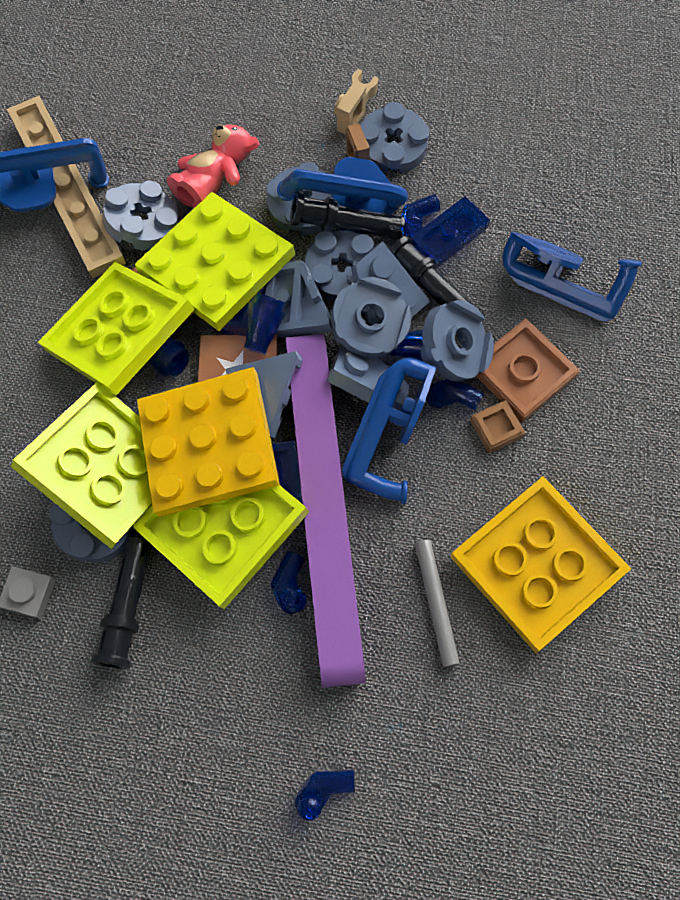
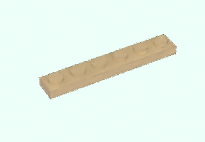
[7,96,126,279]

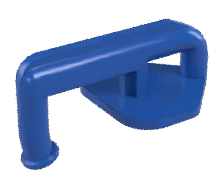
[0,138,109,213]
[277,157,409,234]
[502,231,642,321]
[342,358,436,505]

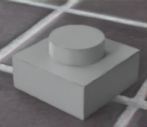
[0,566,56,620]

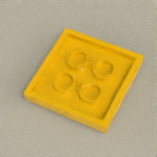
[137,367,280,517]
[450,476,631,653]

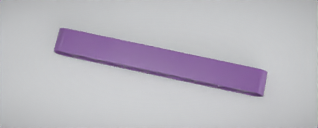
[286,333,366,688]

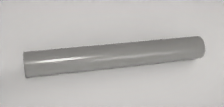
[415,540,460,668]

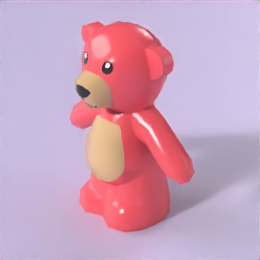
[167,124,260,208]

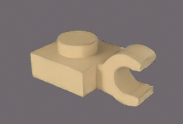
[334,69,378,135]

